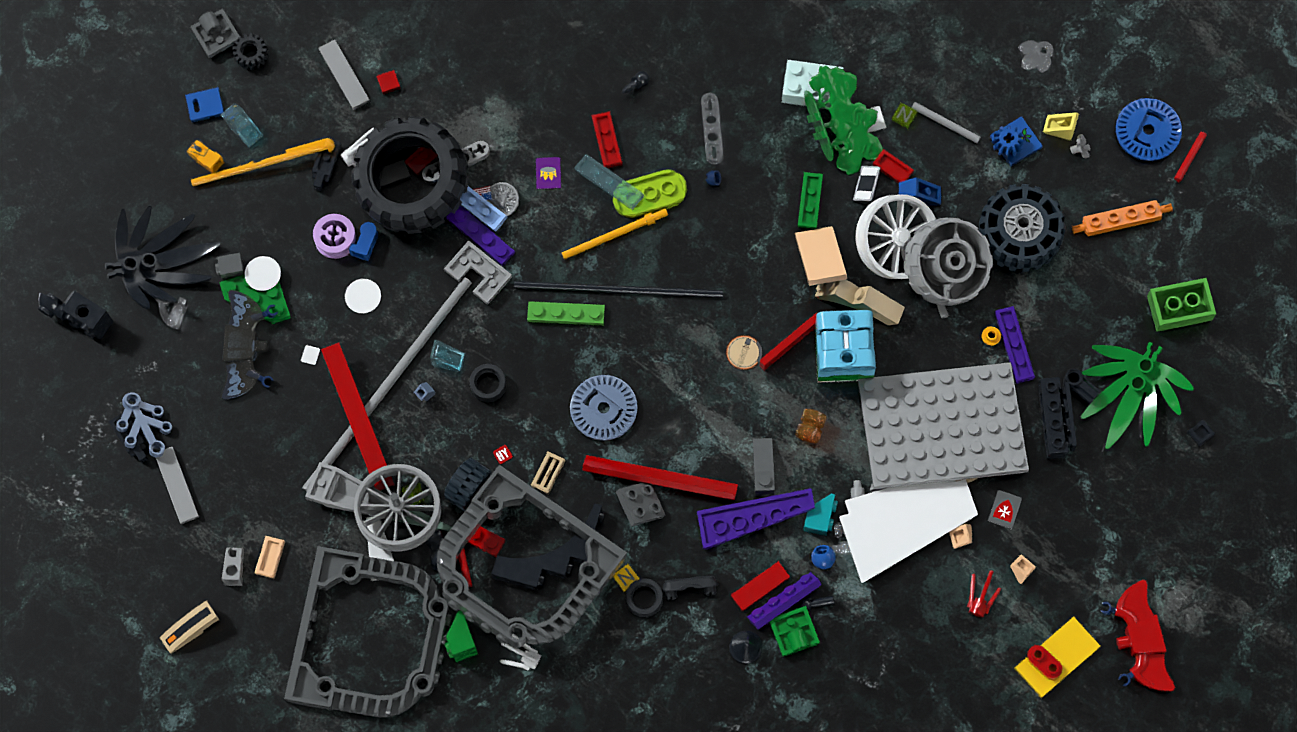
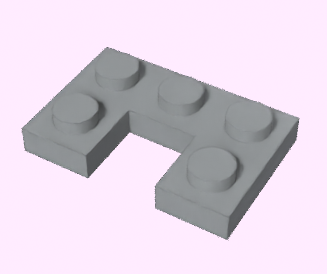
[444,241,512,305]

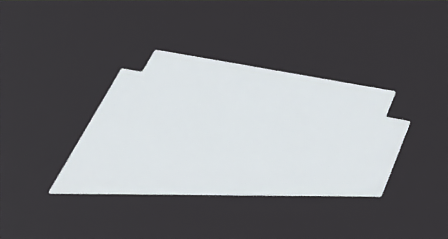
[839,479,978,583]

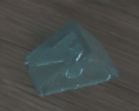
[430,340,465,371]

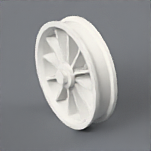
[856,195,936,279]

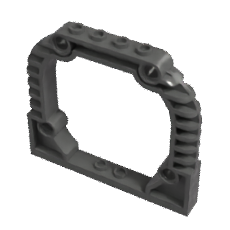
[437,465,627,648]
[284,546,452,717]

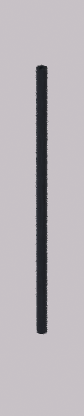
[514,281,723,298]

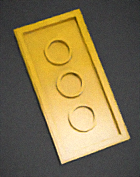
[1015,617,1100,698]

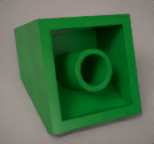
[445,611,478,662]

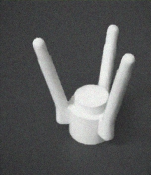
[341,128,374,168]
[500,634,541,671]

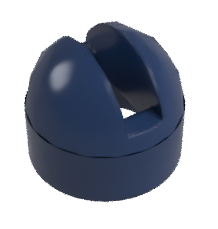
[705,170,721,186]

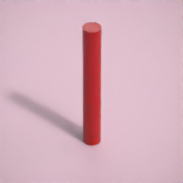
[1174,132,1207,182]
[458,548,472,588]

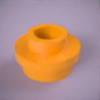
[982,327,1001,346]

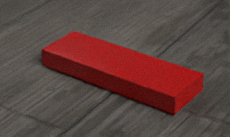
[592,111,622,169]
[731,561,790,612]

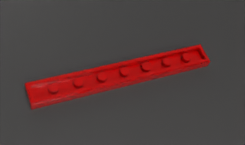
[321,343,395,491]
[582,455,738,500]

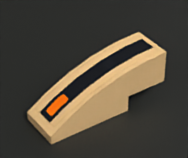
[160,601,219,654]

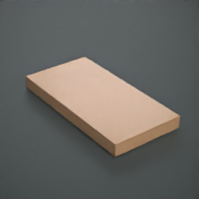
[795,226,847,286]

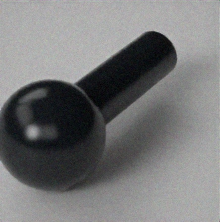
[797,596,835,612]

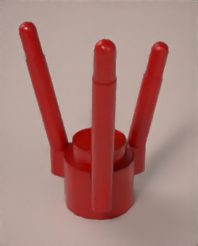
[967,570,1001,617]

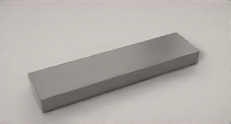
[319,40,370,110]
[156,447,199,524]

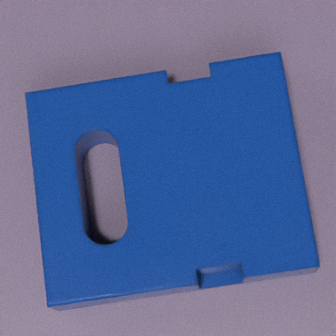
[186,88,224,122]

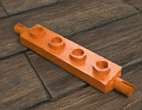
[1072,200,1173,236]

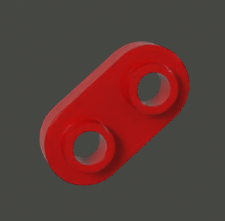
[1027,645,1062,680]

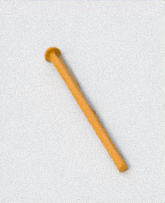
[191,138,335,186]

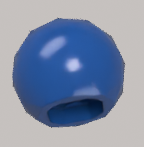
[811,545,836,570]

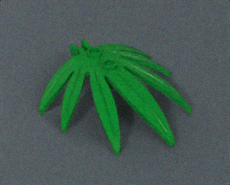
[1081,342,1194,449]

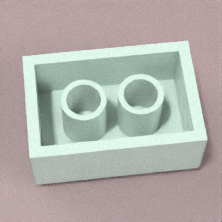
[782,60,843,109]

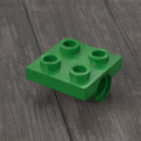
[769,606,820,657]

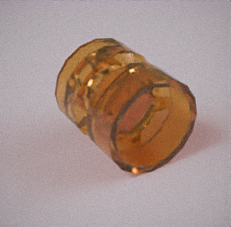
[795,409,827,443]

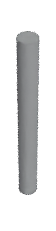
[911,102,981,143]

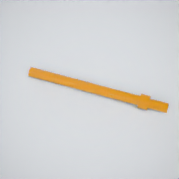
[562,208,668,259]

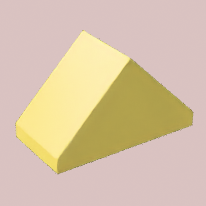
[1043,113,1079,141]

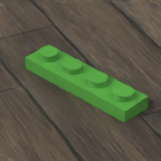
[527,302,605,325]

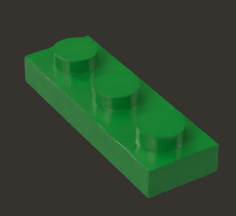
[798,172,823,229]

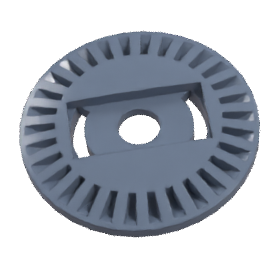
[570,375,637,441]

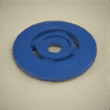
[1116,98,1182,161]

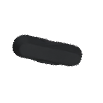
[662,576,718,600]

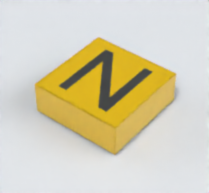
[613,564,639,592]

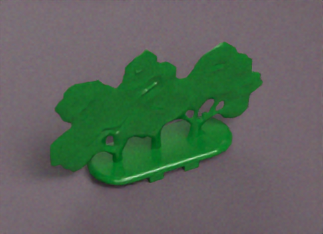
[804,66,883,175]

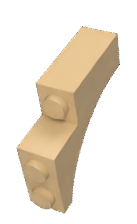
[815,280,905,325]

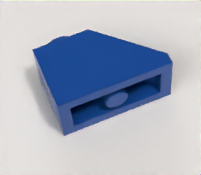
[899,177,941,205]

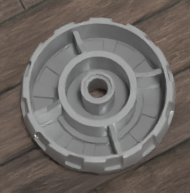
[904,218,993,306]

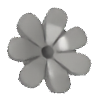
[1070,134,1090,158]

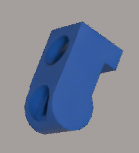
[349,222,378,261]

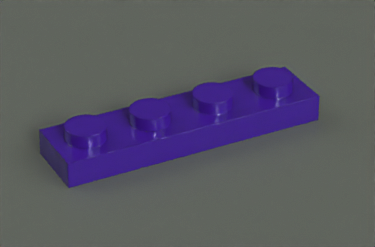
[447,205,515,266]
[747,572,822,629]

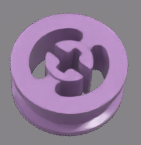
[313,214,356,259]

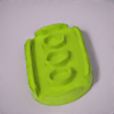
[613,170,687,218]

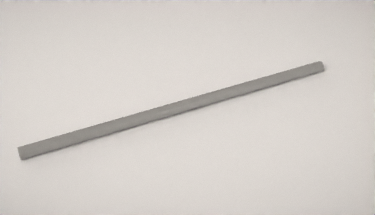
[302,277,472,491]

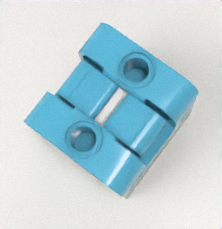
[815,310,876,382]

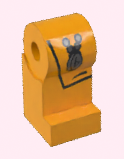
[186,140,224,173]

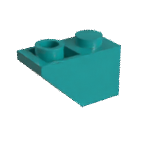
[804,494,838,536]

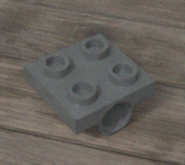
[190,9,240,59]
[616,483,665,527]

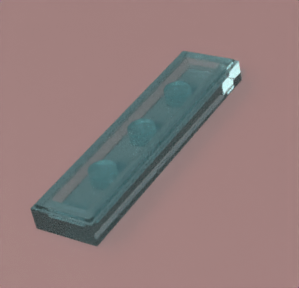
[575,154,644,210]

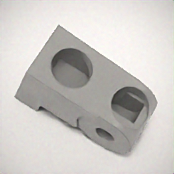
[222,547,244,586]

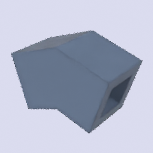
[414,382,435,402]

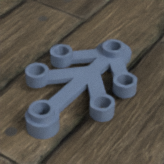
[116,392,172,458]

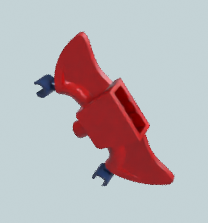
[1100,580,1175,691]

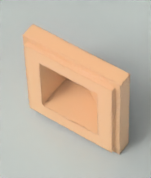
[949,524,972,549]
[1010,555,1036,584]

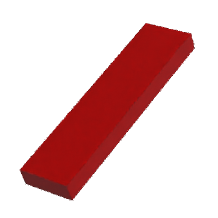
[760,313,817,371]

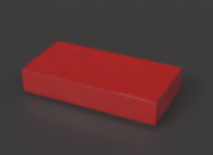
[872,149,914,184]

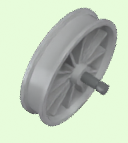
[354,464,441,551]

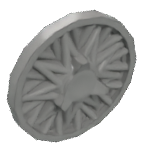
[487,182,519,216]

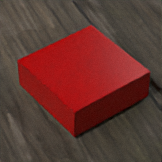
[377,70,401,94]

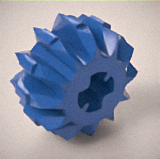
[992,125,1024,158]

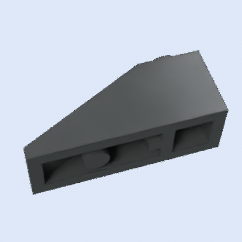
[753,438,775,496]

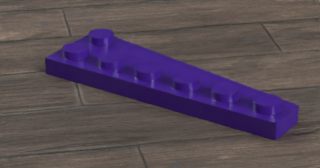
[697,488,816,550]

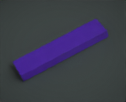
[995,306,1035,383]

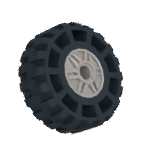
[978,184,1066,272]

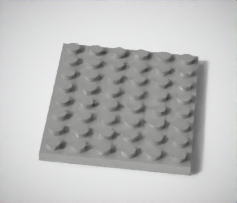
[858,362,1029,489]

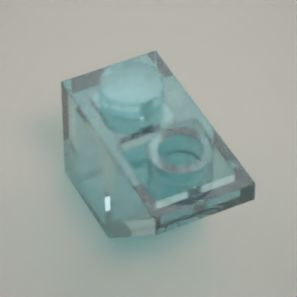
[221,103,263,147]

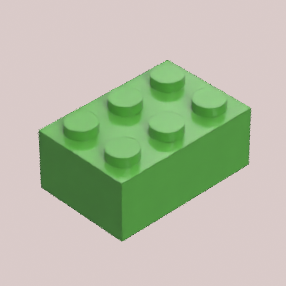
[1147,278,1216,332]

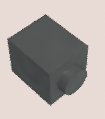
[215,253,245,280]

